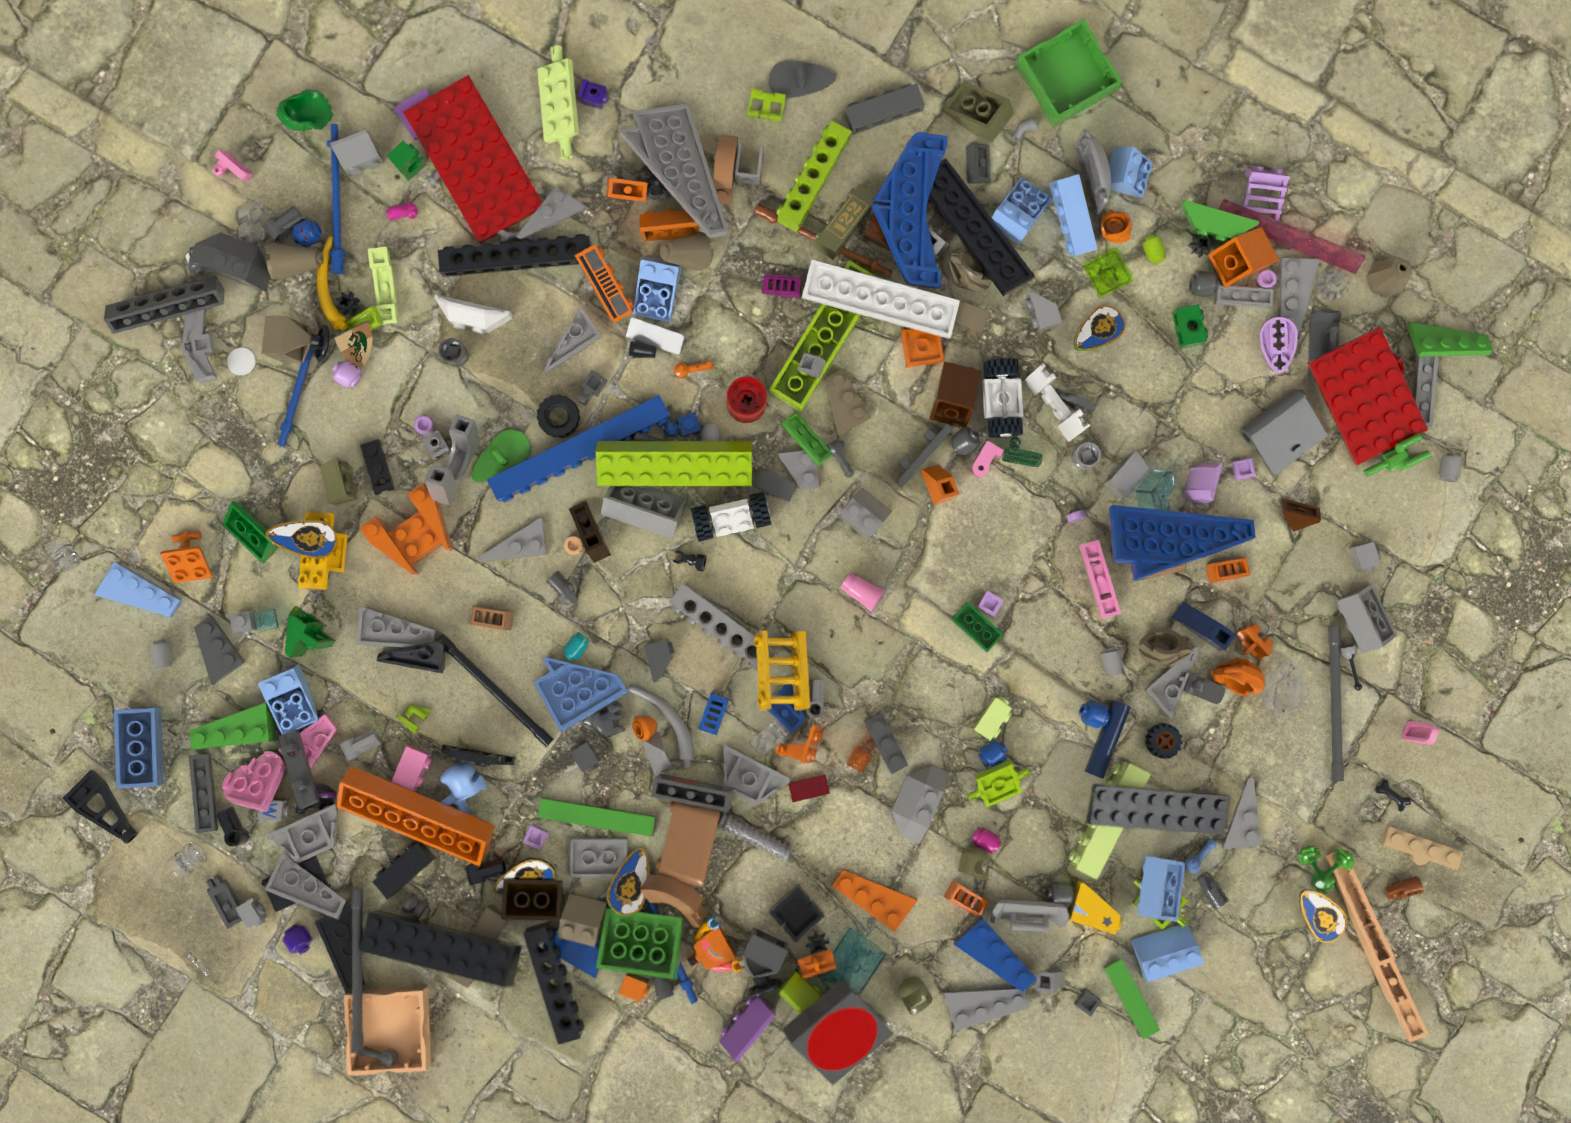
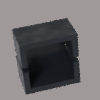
[769,883,825,943]

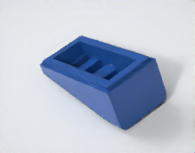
[699,693,729,736]

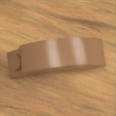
[713,135,739,205]
[640,875,707,927]

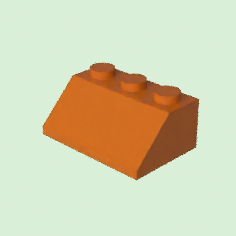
[640,208,699,242]

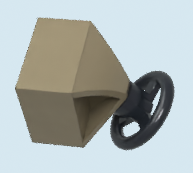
[262,316,330,363]

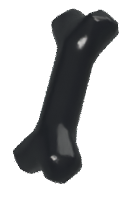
[1375,780,1411,811]

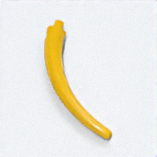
[317,236,348,331]

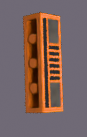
[575,244,634,324]

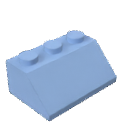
[1137,856,1185,922]
[1131,923,1204,982]

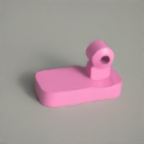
[213,149,253,181]
[1402,721,1439,745]

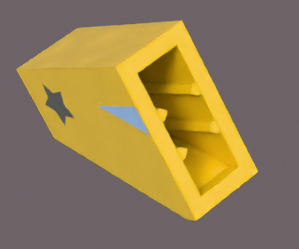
[1068,880,1122,935]

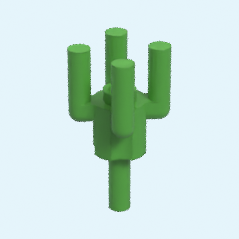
[1363,433,1431,477]

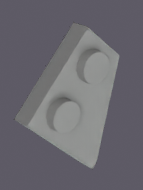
[778,450,819,490]

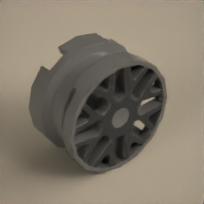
[644,172,670,201]

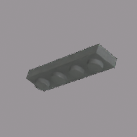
[189,753,218,833]

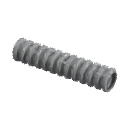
[717,812,792,861]

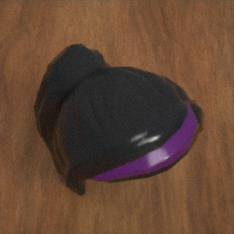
[295,782,337,814]

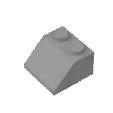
[330,129,384,176]
[1103,451,1149,499]

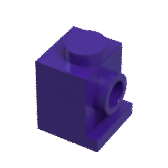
[578,79,609,109]

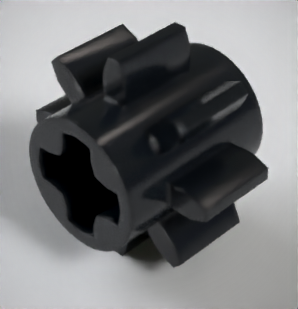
[1188,235,1214,258]
[336,292,360,316]
[806,931,830,955]

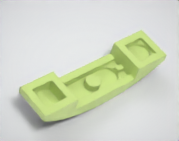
[368,247,398,325]

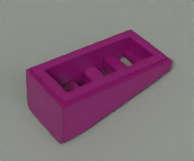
[761,274,802,299]

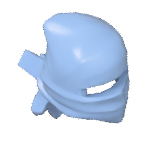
[440,763,488,814]

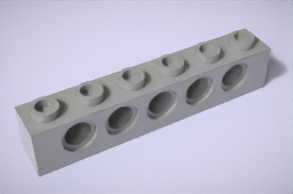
[669,583,776,671]

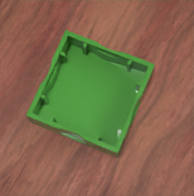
[1016,19,1123,127]

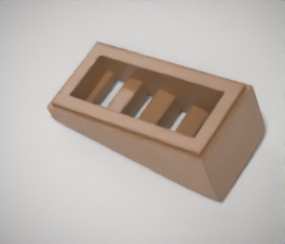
[470,606,514,630]

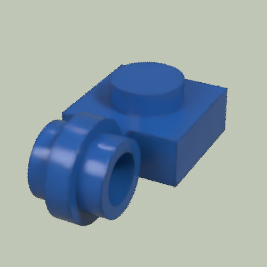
[663,412,701,437]

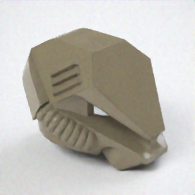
[948,248,992,293]
[1139,628,1194,667]

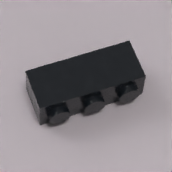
[372,841,436,900]

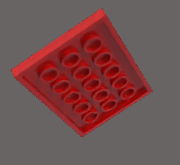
[1307,327,1428,465]

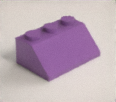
[720,996,776,1062]

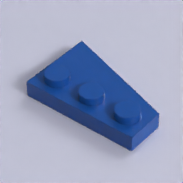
[543,928,601,979]

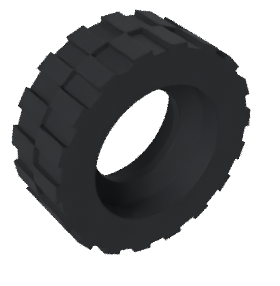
[536,394,580,438]

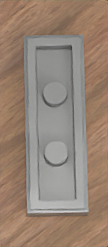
[1215,285,1274,309]

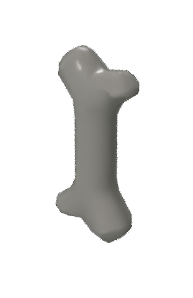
[498,229,535,242]

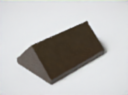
[501,879,564,921]

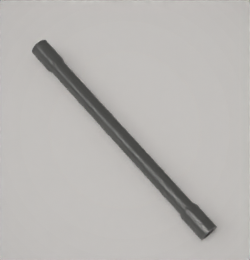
[1328,626,1344,781]
[351,889,364,1053]

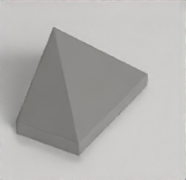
[641,732,673,775]

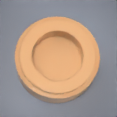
[564,536,584,555]

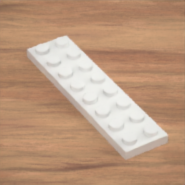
[802,260,960,339]

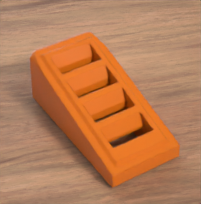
[1206,557,1251,584]
[944,880,989,918]

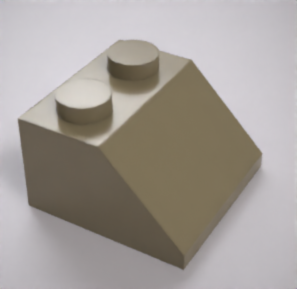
[557,892,607,947]

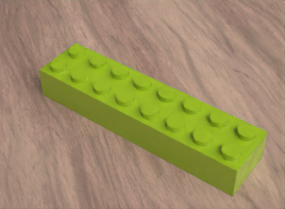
[769,260,878,413]
[595,441,752,486]

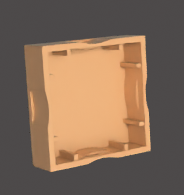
[344,986,431,1075]

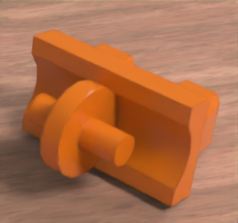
[1236,623,1274,660]
[797,949,837,979]

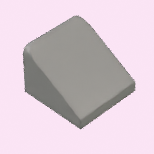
[797,352,826,378]

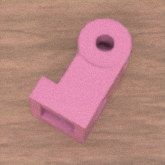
[971,441,1004,478]

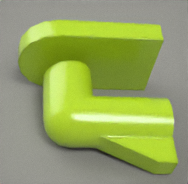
[396,704,431,734]

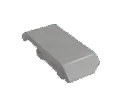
[990,899,1069,933]

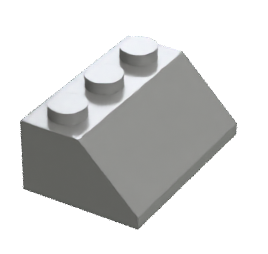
[1337,584,1397,654]

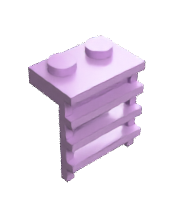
[1240,165,1290,221]

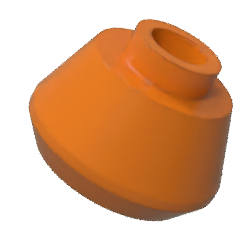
[632,716,657,741]

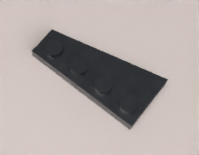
[315,905,365,993]

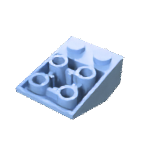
[991,177,1052,245]
[633,255,681,322]
[257,664,319,735]

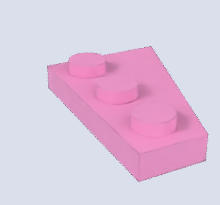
[279,714,338,769]

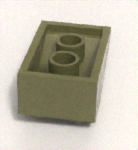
[943,81,1014,142]

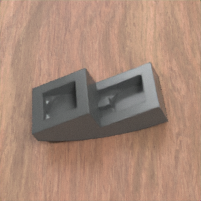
[752,468,797,502]

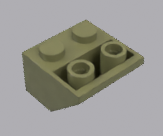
[320,458,358,505]

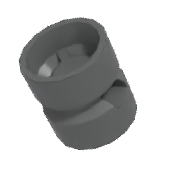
[438,338,469,367]

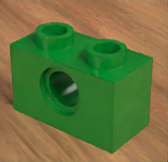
[387,140,425,181]
[1172,304,1208,349]

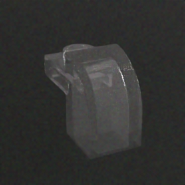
[750,718,790,757]

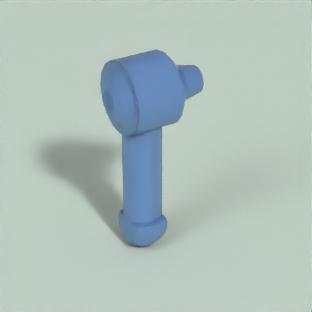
[1185,839,1216,873]

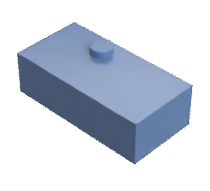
[114,707,164,789]

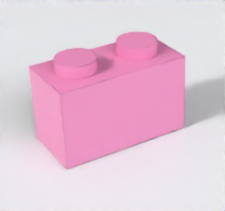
[391,745,432,791]

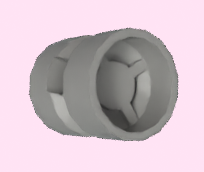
[1071,442,1101,470]

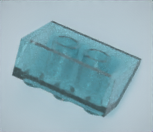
[818,927,887,995]

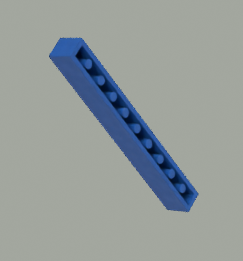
[487,395,671,503]

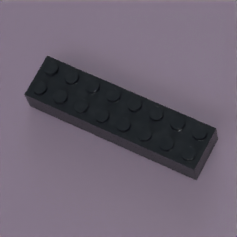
[359,910,522,988]

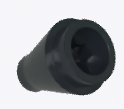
[628,340,657,358]

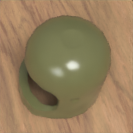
[958,846,989,881]
[898,977,933,1015]

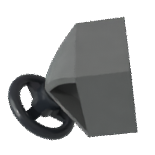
[742,927,788,998]

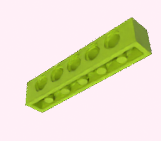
[776,121,852,233]

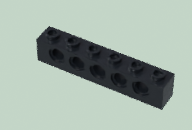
[523,922,585,1045]

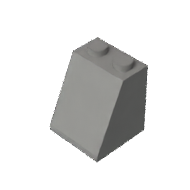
[839,487,892,541]

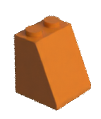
[1208,227,1279,288]

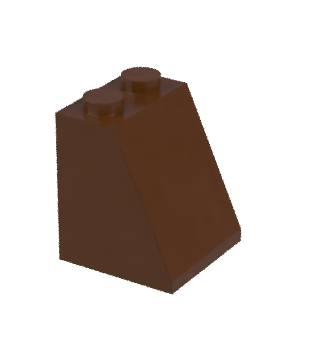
[929,361,981,428]

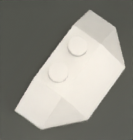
[434,294,513,334]

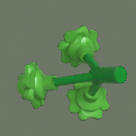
[1298,846,1355,894]

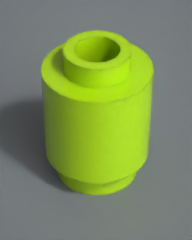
[1142,235,1167,265]

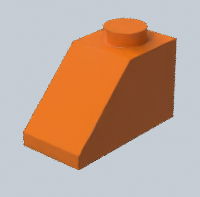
[605,177,648,202]

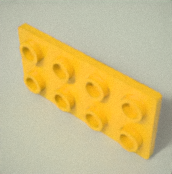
[298,512,348,590]

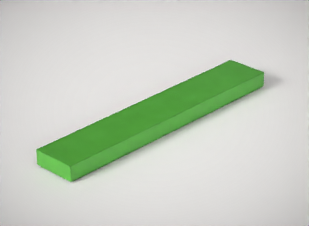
[538,798,656,837]

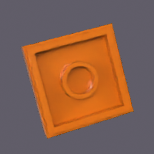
[900,328,944,368]

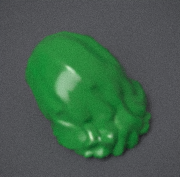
[276,89,333,132]

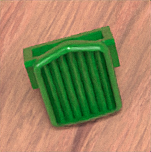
[285,606,336,658]

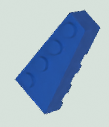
[953,916,1037,993]

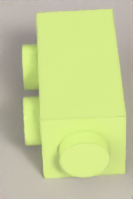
[972,696,1012,740]

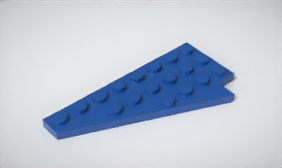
[1109,505,1256,581]

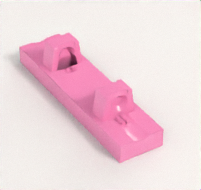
[1079,540,1121,619]

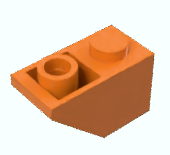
[921,465,959,505]

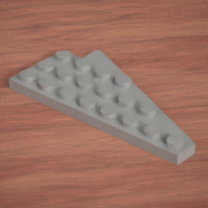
[620,103,729,238]

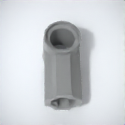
[806,680,825,718]
[339,729,382,762]

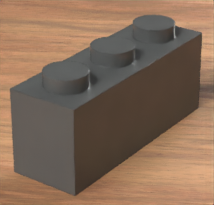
[864,712,909,774]

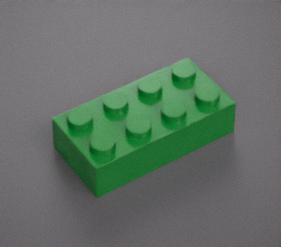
[951,602,1004,652]

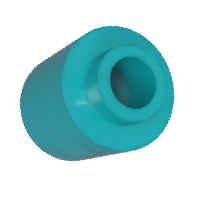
[562,632,590,661]

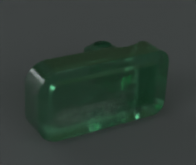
[1002,436,1043,467]

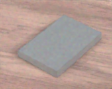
[569,838,628,878]

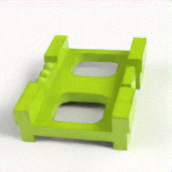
[747,89,786,122]

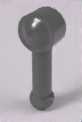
[827,440,854,478]
[358,1046,398,1067]

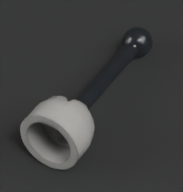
[1340,644,1362,691]

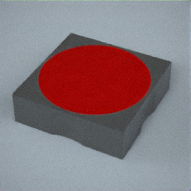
[782,977,893,1085]

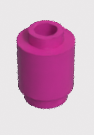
[971,827,1001,854]

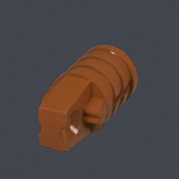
[1385,876,1424,900]

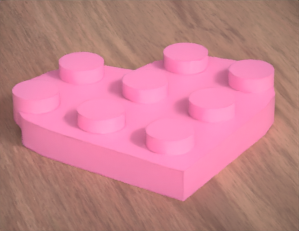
[222,751,287,812]

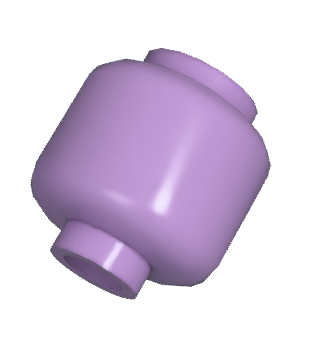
[332,360,362,388]

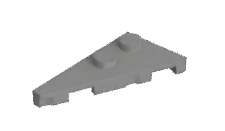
[517,186,586,240]
[544,306,602,374]
[1144,646,1199,718]
[1222,777,1261,849]

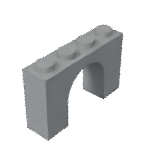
[425,414,481,506]

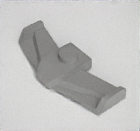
[181,309,218,383]

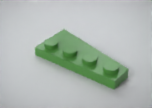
[1407,322,1493,357]

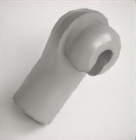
[1012,118,1039,141]

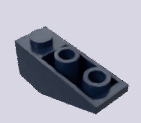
[1172,602,1236,651]

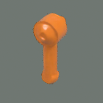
[674,361,714,378]

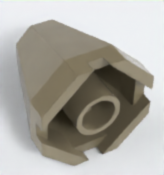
[1366,256,1412,298]

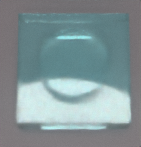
[254,609,279,632]

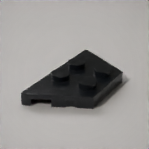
[441,744,515,767]

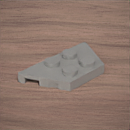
[723,745,791,805]
[266,803,338,863]

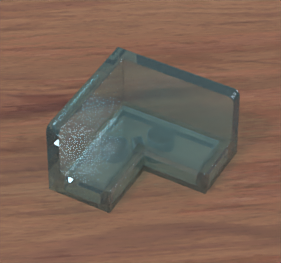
[1135,470,1176,511]

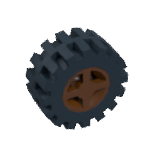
[1145,723,1183,759]

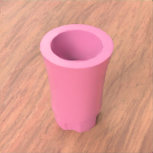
[841,573,885,612]

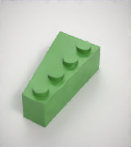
[190,703,277,750]

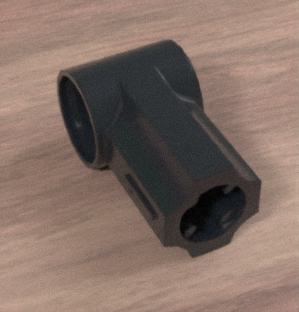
[216,807,249,847]
[465,858,506,886]

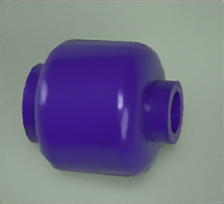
[282,924,313,955]

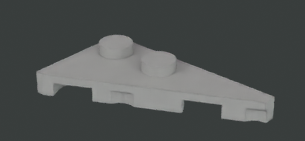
[479,518,547,562]

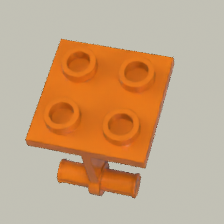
[160,531,213,583]
[775,724,824,763]

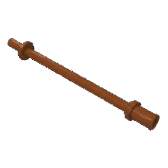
[754,203,893,278]

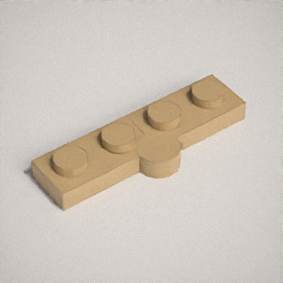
[1381,826,1463,870]

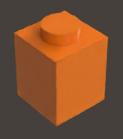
[618,973,650,1002]

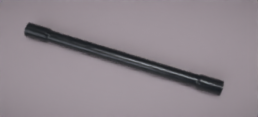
[436,634,554,747]

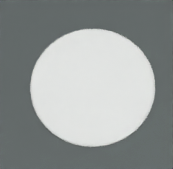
[227,347,255,376]

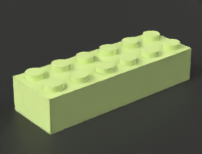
[1068,761,1151,880]

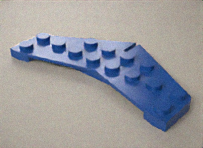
[871,132,948,289]

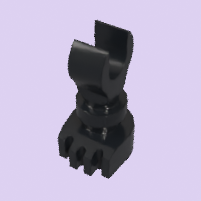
[673,550,707,572]

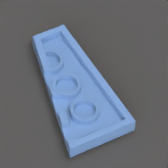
[94,562,182,617]

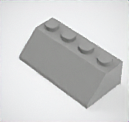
[600,486,688,539]

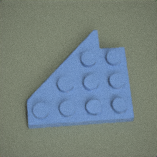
[534,657,629,732]

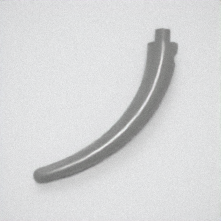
[628,685,694,767]

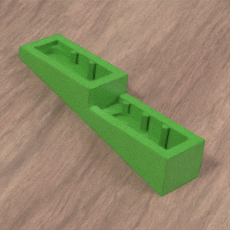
[1103,959,1160,1040]

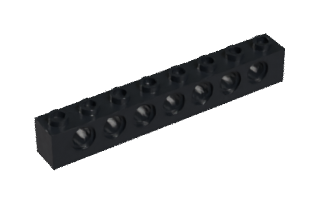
[438,234,592,277]

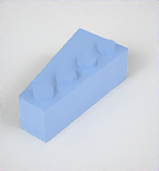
[1048,174,1097,256]

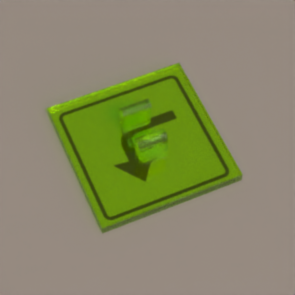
[1082,248,1134,298]

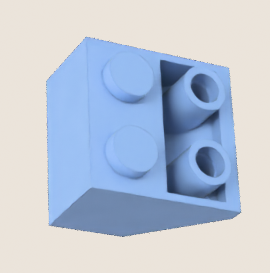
[1109,146,1153,198]

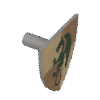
[334,321,372,367]

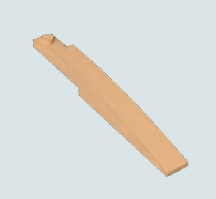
[1325,848,1429,1042]

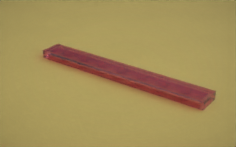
[1218,199,1365,274]

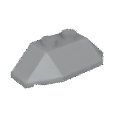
[892,765,949,844]

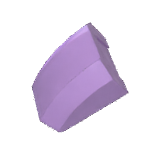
[1182,462,1223,505]

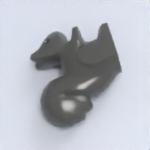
[581,701,625,738]

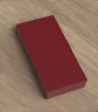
[788,774,830,803]

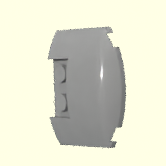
[1074,129,1111,216]

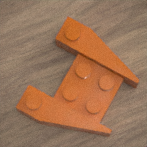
[360,483,453,575]

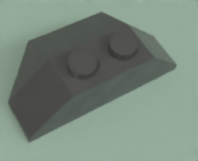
[188,232,270,292]

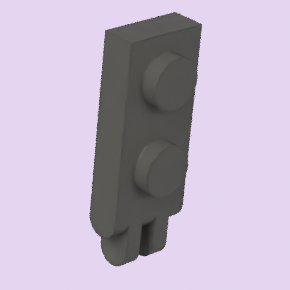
[207,875,242,929]

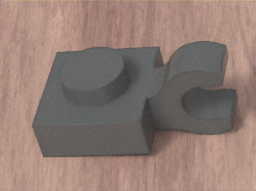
[578,370,608,406]

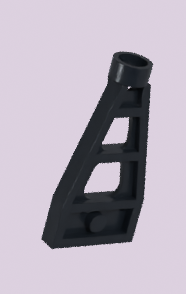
[63,770,138,844]

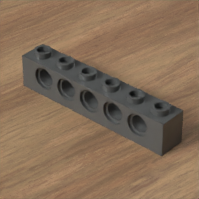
[104,276,225,334]

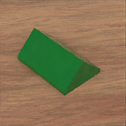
[222,501,279,564]

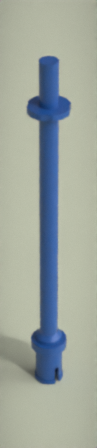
[326,124,345,274]

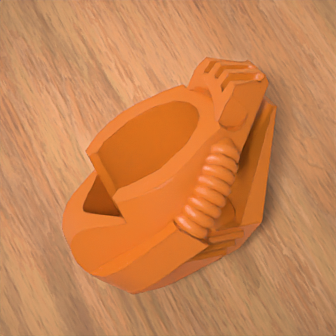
[1211,658,1265,696]

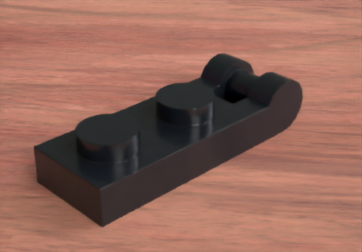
[360,439,395,495]

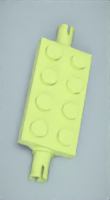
[537,45,579,160]

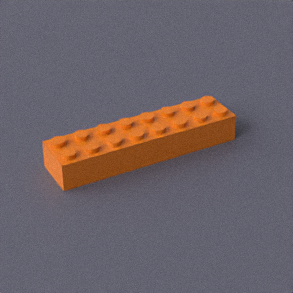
[336,766,495,866]

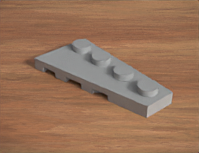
[356,606,436,647]
[265,853,347,919]

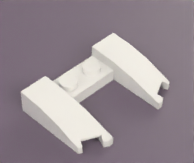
[1024,363,1090,442]

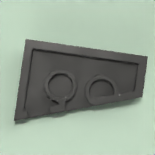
[1055,388,1097,413]
[194,616,245,685]

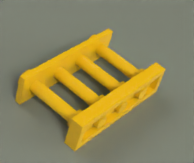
[754,630,810,711]

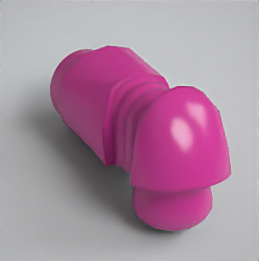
[385,201,418,221]

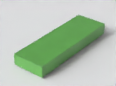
[781,412,833,466]

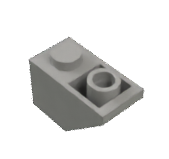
[1025,292,1062,333]

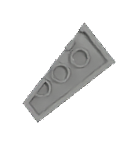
[1278,258,1320,334]
[943,988,1030,1031]

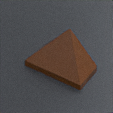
[1281,498,1321,532]

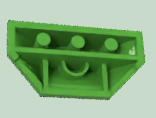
[1180,200,1259,242]

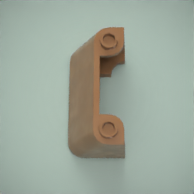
[656,801,721,887]

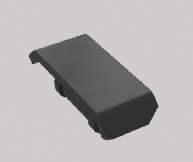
[1308,310,1342,382]

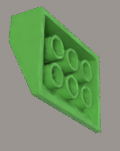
[596,908,683,980]

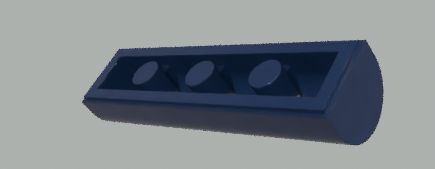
[1084,700,1131,779]

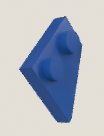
[767,684,805,734]

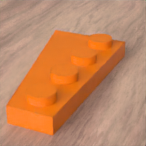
[832,869,917,932]

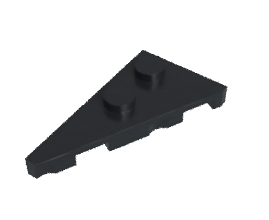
[377,640,445,674]

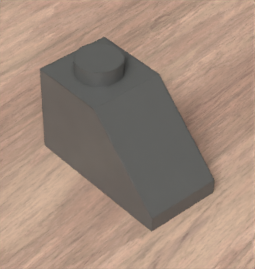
[644,639,675,683]

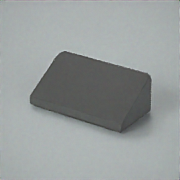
[966,143,991,184]

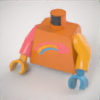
[687,914,745,972]

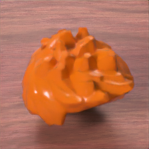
[1100,210,1133,244]

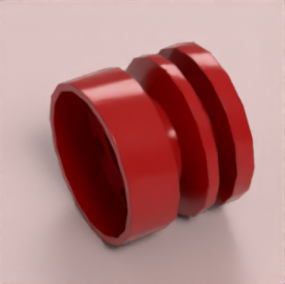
[727,376,767,423]

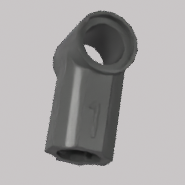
[263,206,304,242]

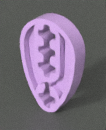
[1259,317,1298,373]

